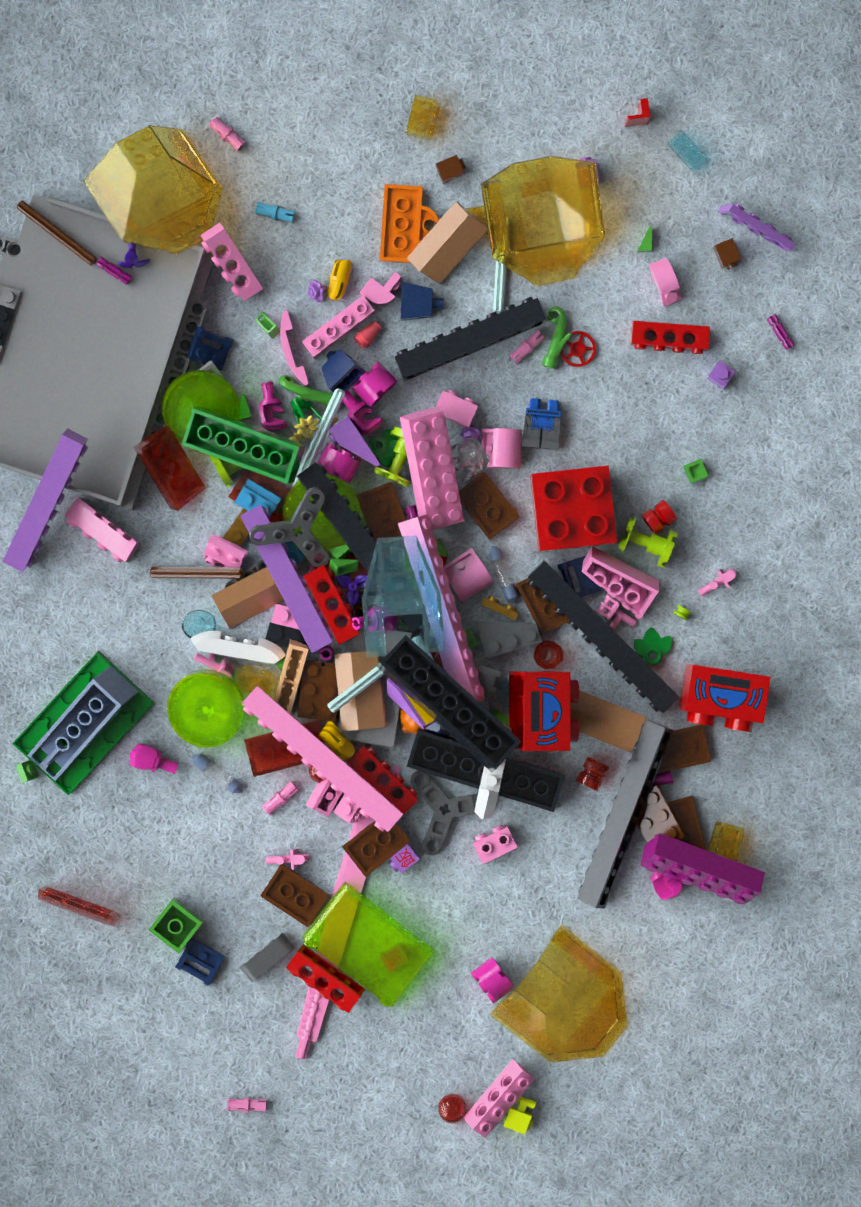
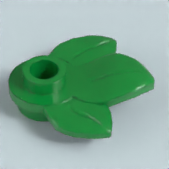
[368,429,398,467]
[634,627,672,666]

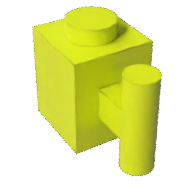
[503,1096,536,1134]

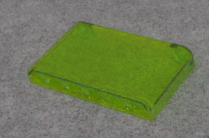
[302,881,436,1008]

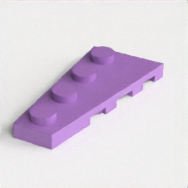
[718,203,796,251]

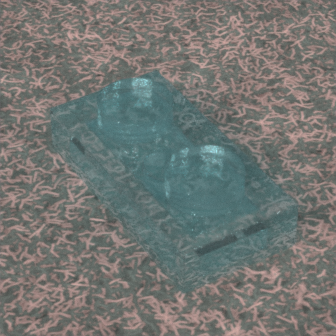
[667,130,707,172]

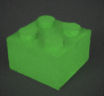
[149,897,204,954]

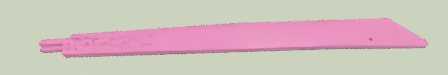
[295,766,401,1060]

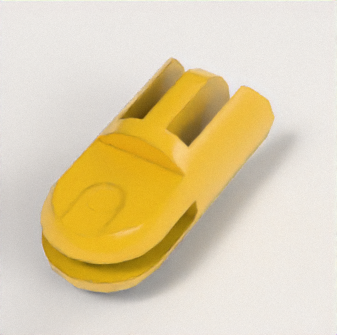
[327,259,353,301]
[319,721,354,760]

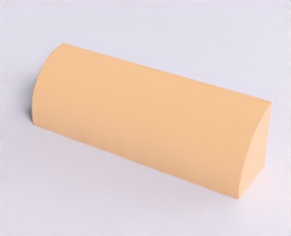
[274,639,309,714]

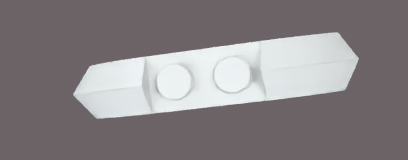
[190,631,286,664]
[474,723,512,819]

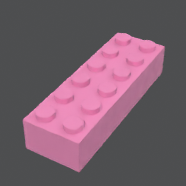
[400,407,464,531]

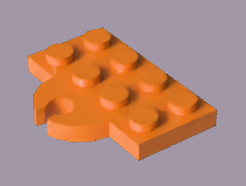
[380,184,439,263]

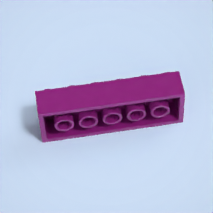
[640,833,765,904]

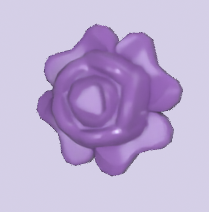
[307,279,328,303]
[460,425,483,445]

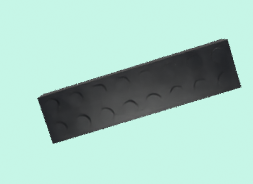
[395,297,546,381]
[377,635,521,773]
[406,730,565,812]

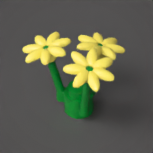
[290,397,338,442]

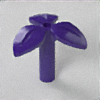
[117,236,151,269]
[336,574,370,606]

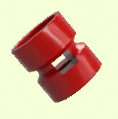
[641,500,677,534]

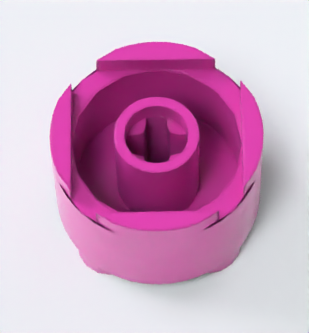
[352,361,397,407]
[317,443,361,484]
[471,957,515,1004]

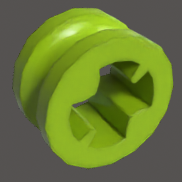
[673,605,692,621]

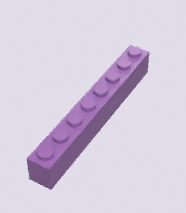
[2,428,88,572]
[240,505,334,654]

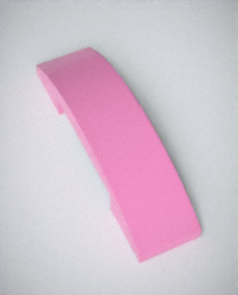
[280,310,309,387]

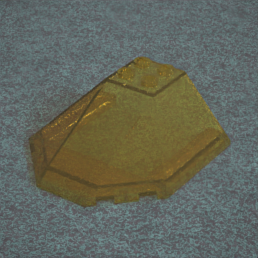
[83,125,223,255]
[481,156,605,286]
[490,925,627,1062]

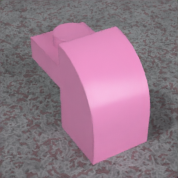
[649,258,682,307]
[359,272,402,306]

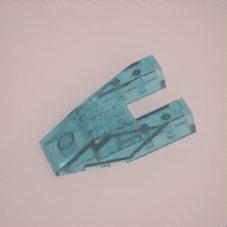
[362,535,445,658]

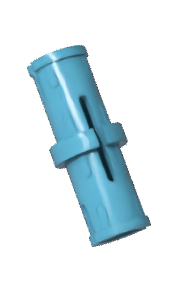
[255,202,295,223]

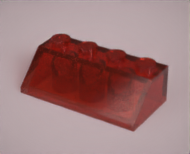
[244,720,326,777]

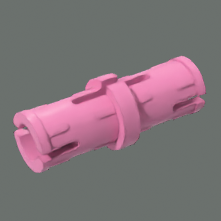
[209,116,245,151]
[509,330,546,365]
[262,781,299,815]
[227,1097,267,1113]

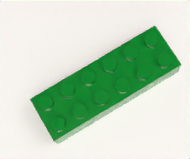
[181,407,306,484]

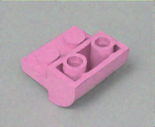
[480,428,522,468]
[203,534,248,568]
[443,548,494,603]

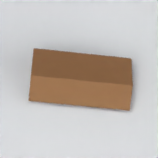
[407,201,490,284]
[211,567,284,629]
[334,650,387,731]
[570,690,647,753]

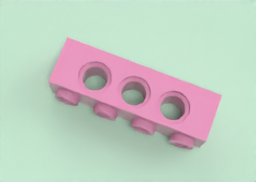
[201,223,263,301]
[302,296,375,359]
[463,1059,535,1138]

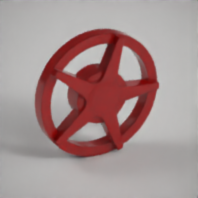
[560,331,596,367]

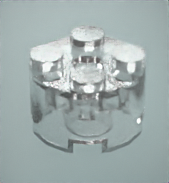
[451,438,490,482]

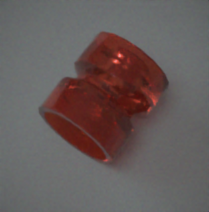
[576,756,610,792]

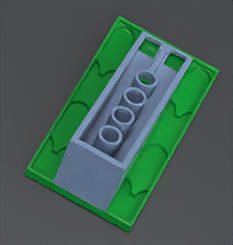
[12,651,155,795]

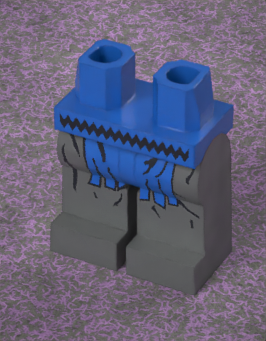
[522,398,561,450]

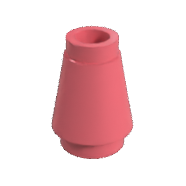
[354,321,382,349]

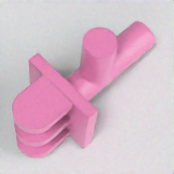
[698,569,737,596]
[596,594,636,629]
[194,653,233,681]
[266,849,310,870]

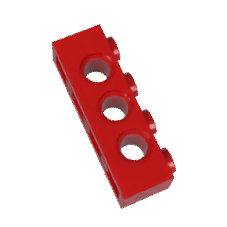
[630,321,710,354]
[303,565,361,645]
[347,746,419,816]
[286,944,365,1013]

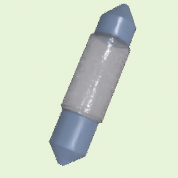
[489,546,519,603]
[192,754,243,793]

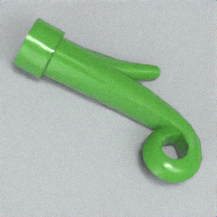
[542,306,572,370]
[279,375,333,407]

